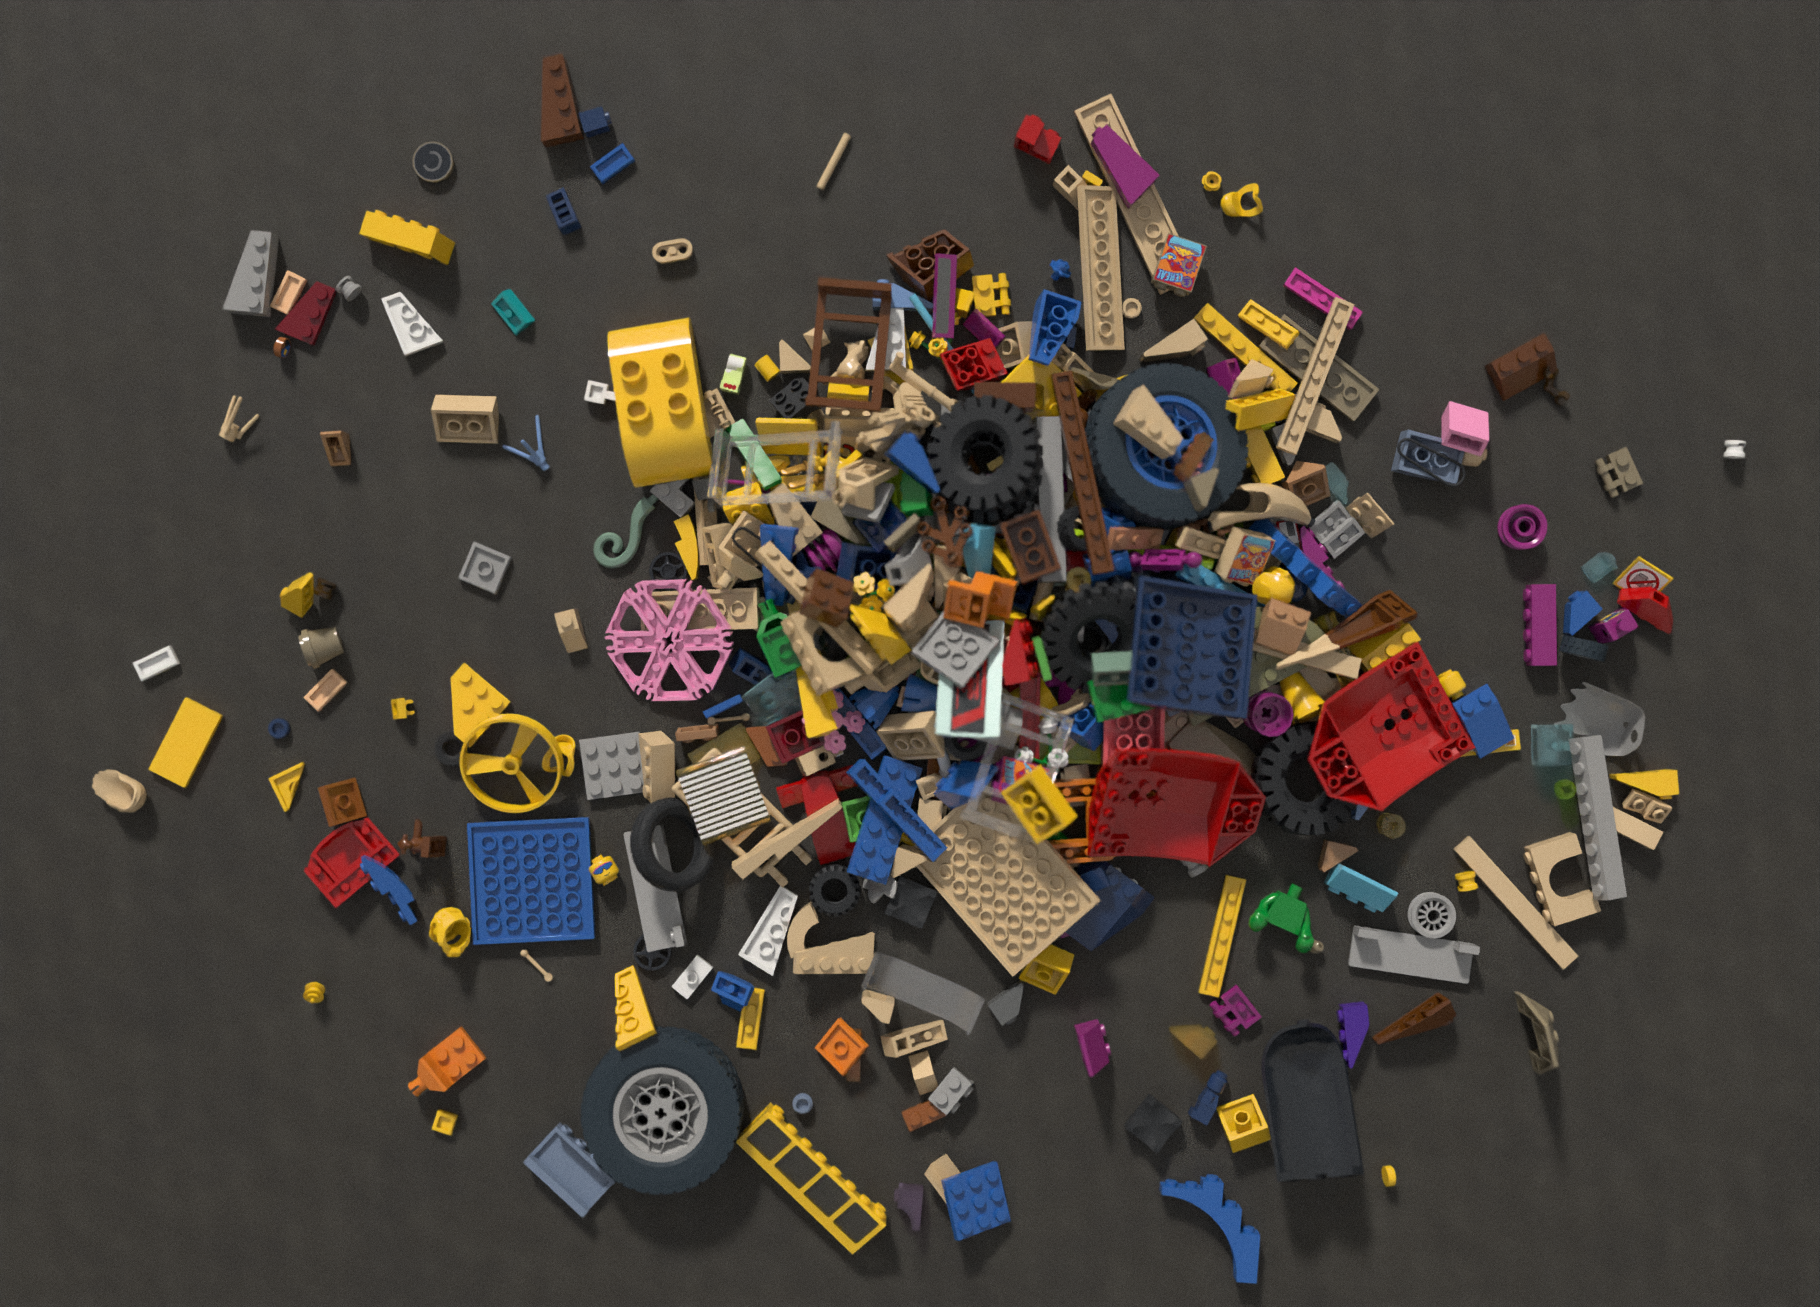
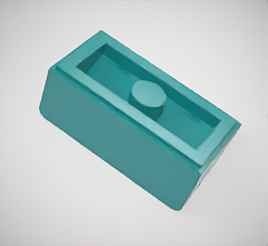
[491,289,535,335]

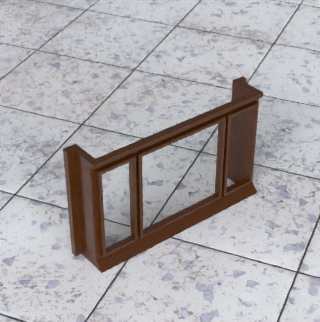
[805,277,892,413]

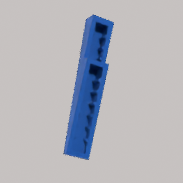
[834,687,887,761]
[846,759,947,862]

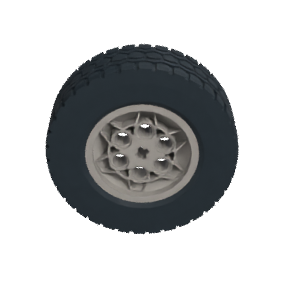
[580,1026,744,1195]

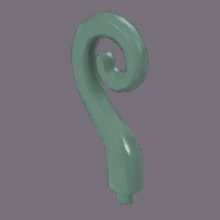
[593,494,659,568]

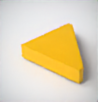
[268,762,305,812]

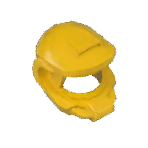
[1252,566,1295,605]
[429,907,471,957]

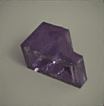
[894,1183,923,1231]

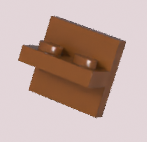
[318,777,367,827]

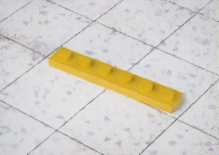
[1193,303,1298,392]

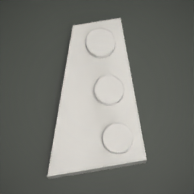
[381,292,443,356]
[865,308,906,371]

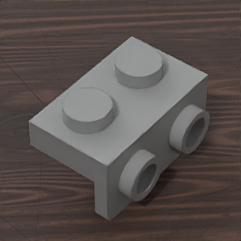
[928,1067,974,1115]

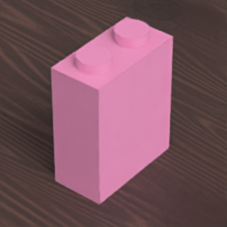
[1441,401,1489,456]

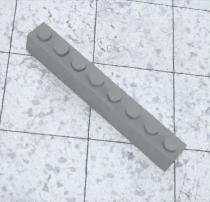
[1032,416,1066,583]
[1569,735,1627,900]

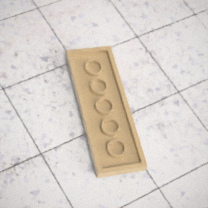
[641,588,760,632]

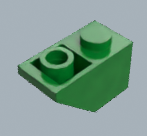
[900,473,934,518]

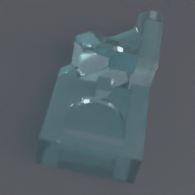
[1326,462,1349,504]

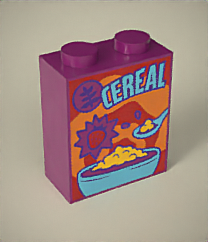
[990,756,1049,806]

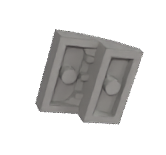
[1306,500,1365,559]

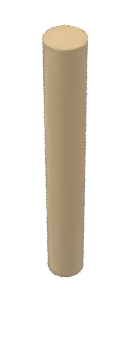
[816,133,851,190]

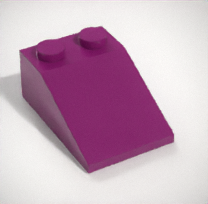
[1074,1019,1111,1077]

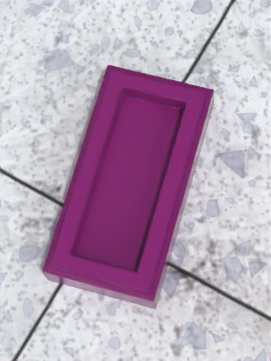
[963,309,1006,348]

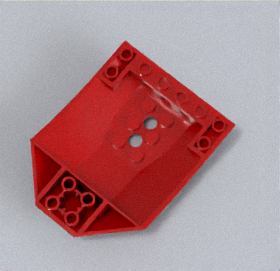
[1308,642,1475,811]
[1087,749,1266,867]

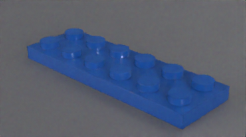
[847,756,923,885]

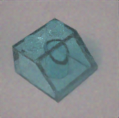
[1531,724,1573,766]

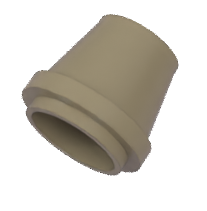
[298,627,345,669]

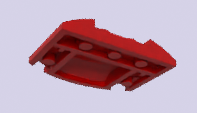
[304,818,400,908]

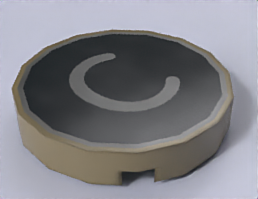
[412,141,454,183]

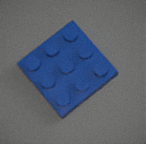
[941,1161,1011,1241]

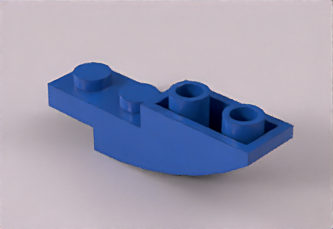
[360,855,417,925]

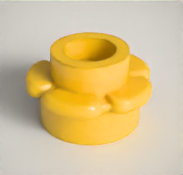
[1202,171,1222,191]

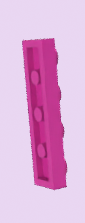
[1283,267,1363,330]

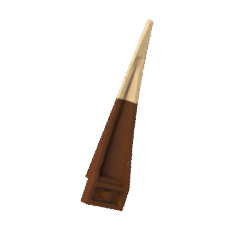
[1276,590,1418,670]

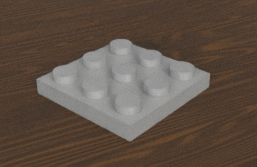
[911,612,999,689]
[579,732,644,800]

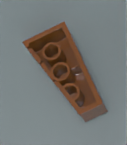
[541,53,584,148]

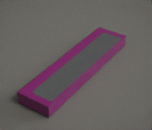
[932,254,957,338]

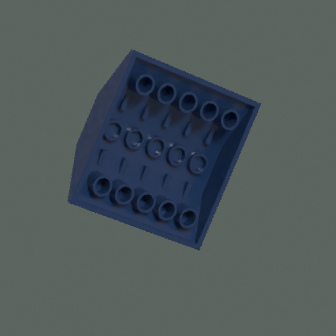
[1127,576,1257,719]

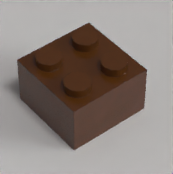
[799,568,854,628]

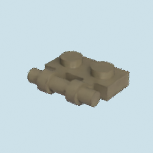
[1595,447,1643,498]

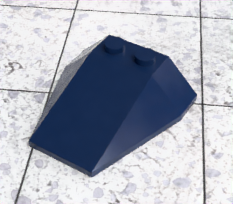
[1065,861,1155,951]

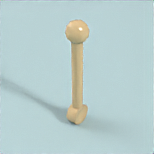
[708,713,750,724]
[520,949,553,982]

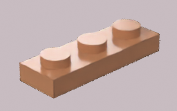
[1108,527,1164,550]

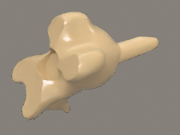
[823,340,870,385]

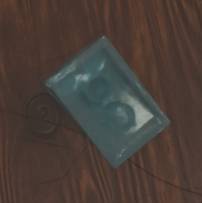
[741,669,802,726]

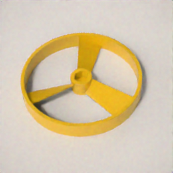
[460,714,564,813]

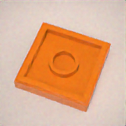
[815,1018,869,1076]

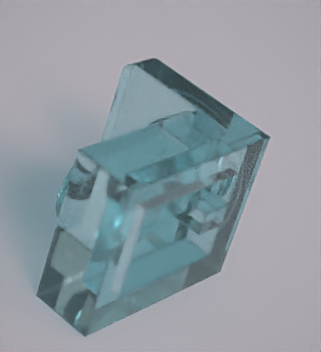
[1580,552,1618,583]

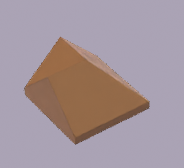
[1281,461,1331,506]

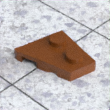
[746,726,788,767]

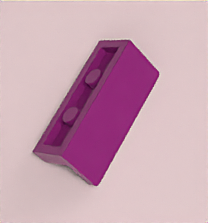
[1206,358,1245,399]

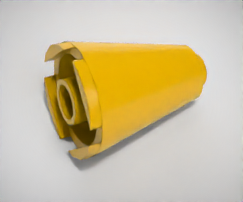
[1279,671,1325,726]

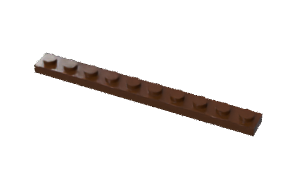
[1050,371,1114,575]

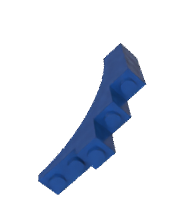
[1248,518,1362,618]
[1159,1174,1260,1284]

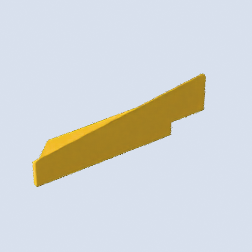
[796,648,838,738]

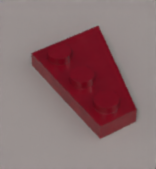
[275,281,337,346]

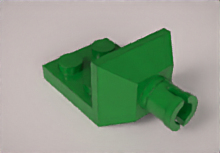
[757,598,802,678]

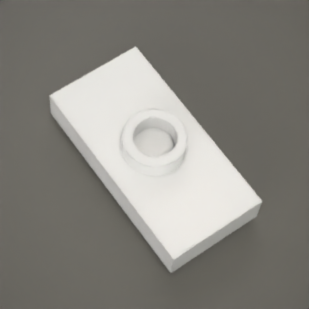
[672,954,713,999]

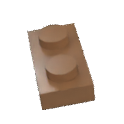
[675,724,719,743]

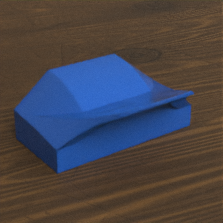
[711,971,755,1011]

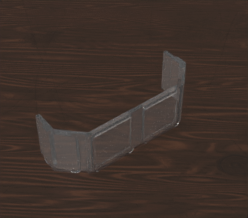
[861,952,985,1035]

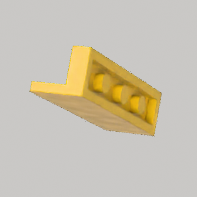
[1225,388,1296,431]

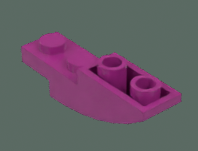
[1298,526,1346,590]

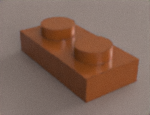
[902,1100,947,1131]

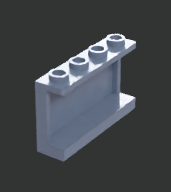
[523,1122,616,1218]

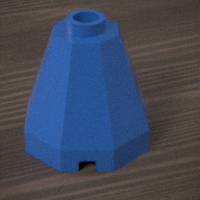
[848,685,899,729]

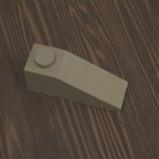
[811,494,869,546]

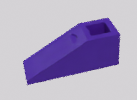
[1336,1002,1369,1068]

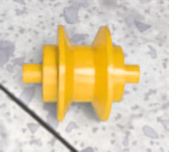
[303,982,325,1004]

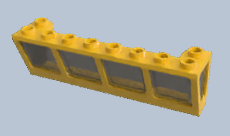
[736,1102,887,1254]

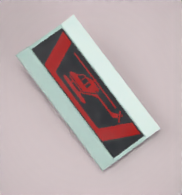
[935,620,1004,738]

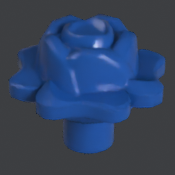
[1049,259,1071,281]

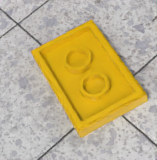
[755,418,823,456]

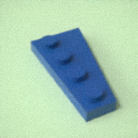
[760,524,799,606]

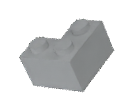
[650,478,695,518]

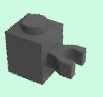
[692,472,728,512]

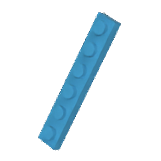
[1176,564,1265,607]

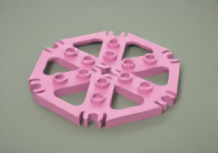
[605,579,734,701]

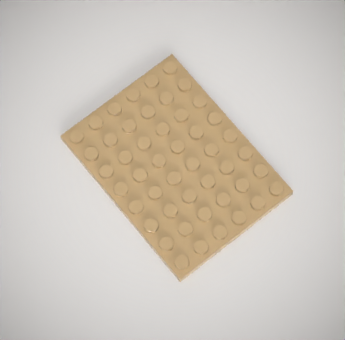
[913,778,1100,976]

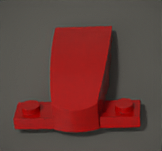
[776,764,858,865]

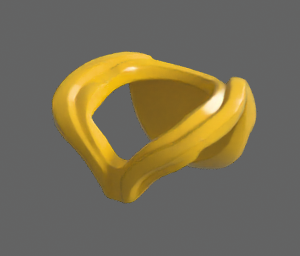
[1220,183,1263,217]
[542,734,576,777]

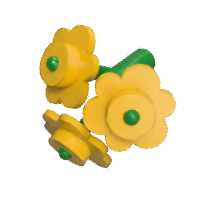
[853,573,894,613]

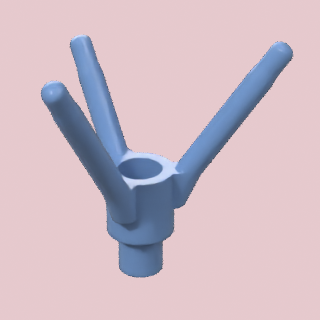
[503,415,550,471]

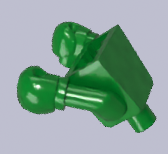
[1248,884,1314,953]

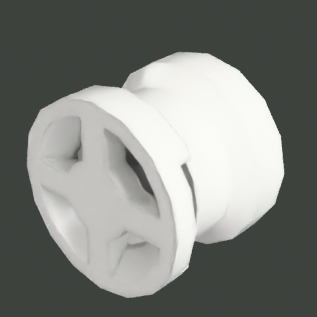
[1723,440,1746,459]

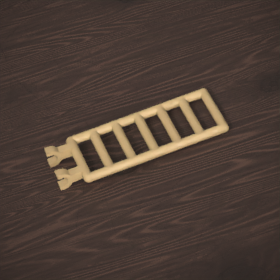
[672,748,812,888]

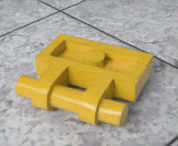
[972,273,1011,317]

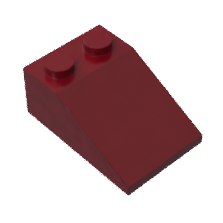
[766,710,840,764]

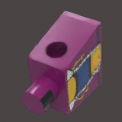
[1588,607,1638,644]

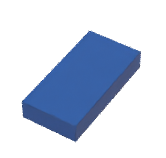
[590,143,635,184]
[703,694,744,719]

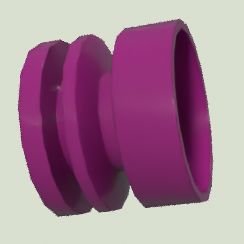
[804,528,842,574]
[1242,690,1293,737]

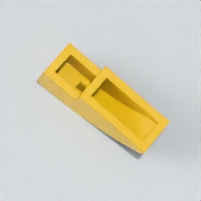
[674,515,699,581]

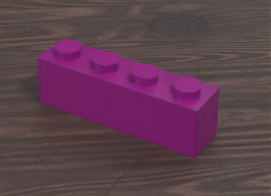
[1523,584,1557,666]

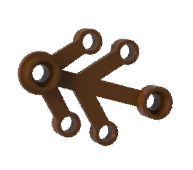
[917,496,974,568]

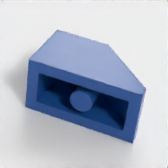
[1563,591,1603,636]

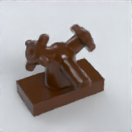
[397,819,447,858]

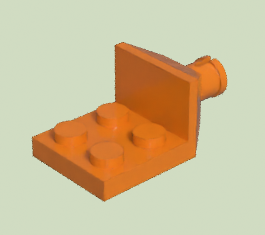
[408,1026,486,1097]

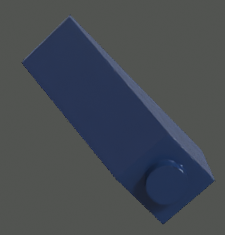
[729,647,794,700]

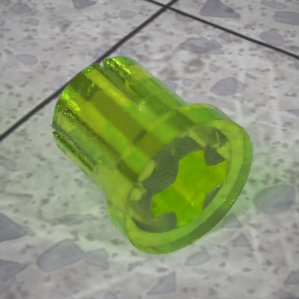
[1554,779,1576,799]

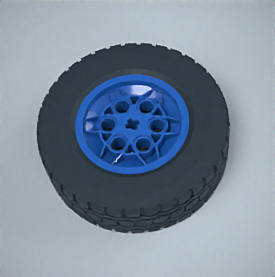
[1084,363,1248,529]

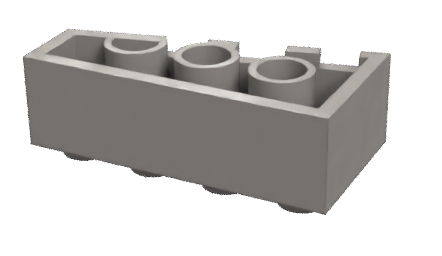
[223,230,279,317]

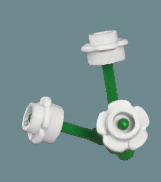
[1015,717,1068,775]

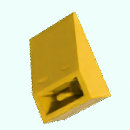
[849,605,911,665]

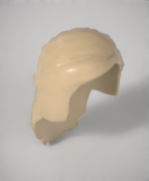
[92,769,147,813]

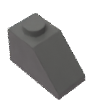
[987,980,1024,1026]

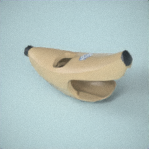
[1207,483,1316,532]

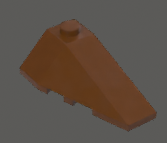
[1371,992,1457,1045]

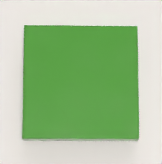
[1032,636,1052,681]

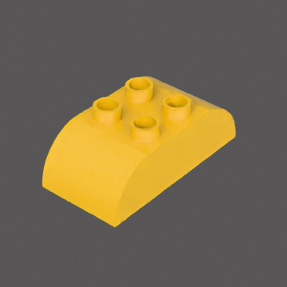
[608,317,715,488]

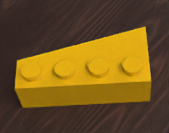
[359,210,455,265]

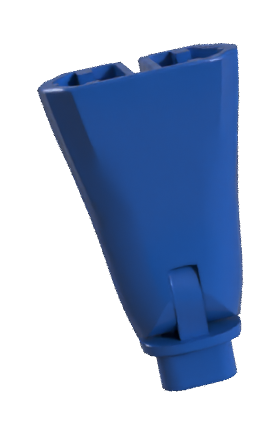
[902,674,938,714]

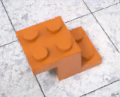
[943,571,1017,628]

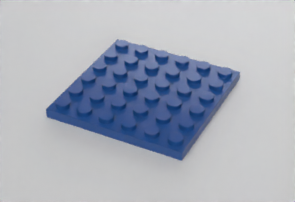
[467,817,595,945]

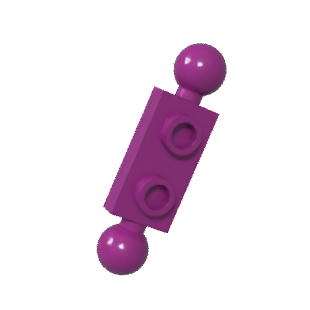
[1128,549,1202,570]

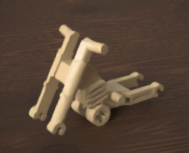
[856,352,959,446]

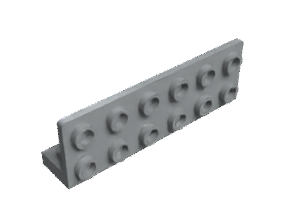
[624,825,687,952]
[1348,926,1480,984]

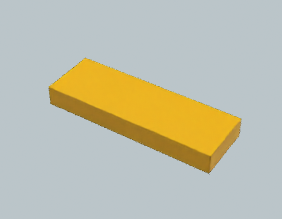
[1238,299,1299,350]
[736,988,765,1050]

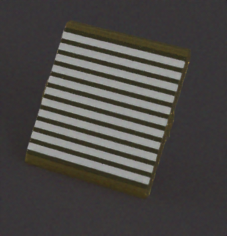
[676,746,771,845]

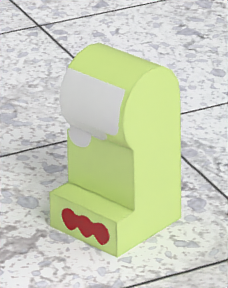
[720,354,747,395]

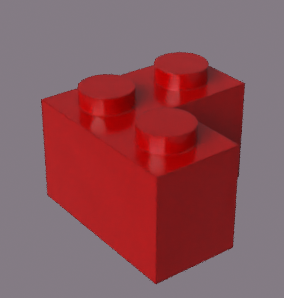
[1013,114,1062,164]

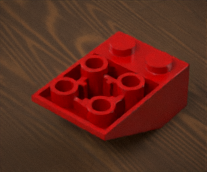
[939,338,1008,391]
[1002,617,1040,685]

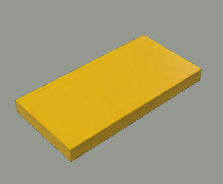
[149,697,223,788]

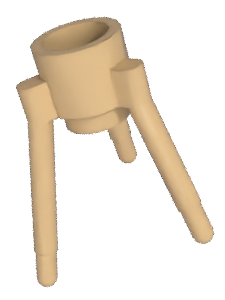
[219,395,259,442]

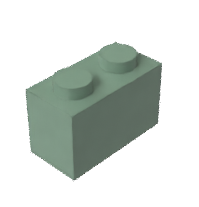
[1091,651,1132,686]

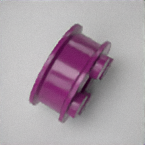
[1497,504,1547,550]

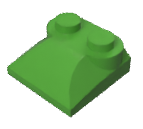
[841,796,870,842]

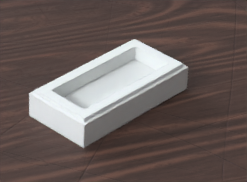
[133,646,180,681]

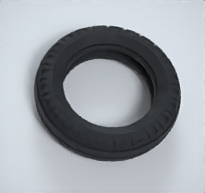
[630,798,716,892]

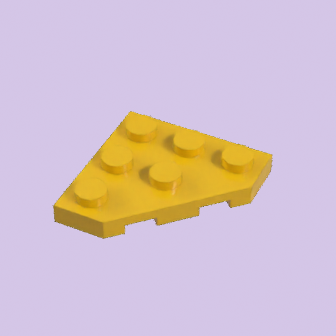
[451,663,511,748]

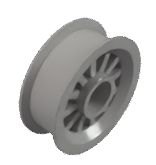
[1408,892,1456,938]

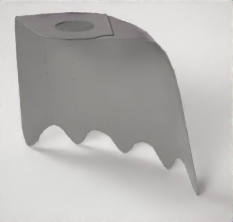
[1550,682,1645,756]

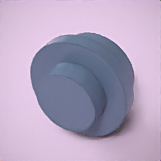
[792,1093,813,1114]

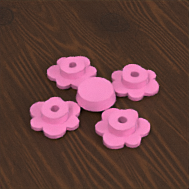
[802,690,865,754]

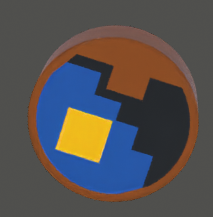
[273,337,291,358]

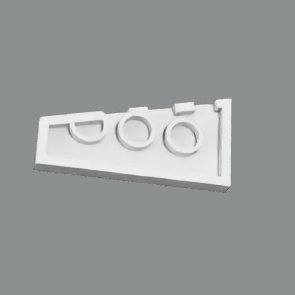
[738,886,798,976]

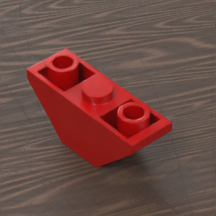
[1617,586,1673,634]

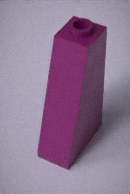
[1091,124,1159,208]

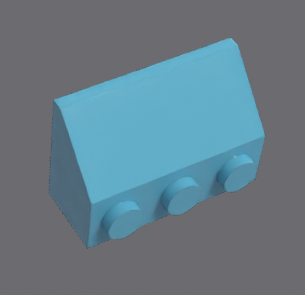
[1324,863,1398,913]

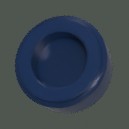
[268,718,290,739]

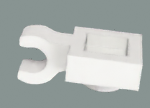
[584,380,616,405]

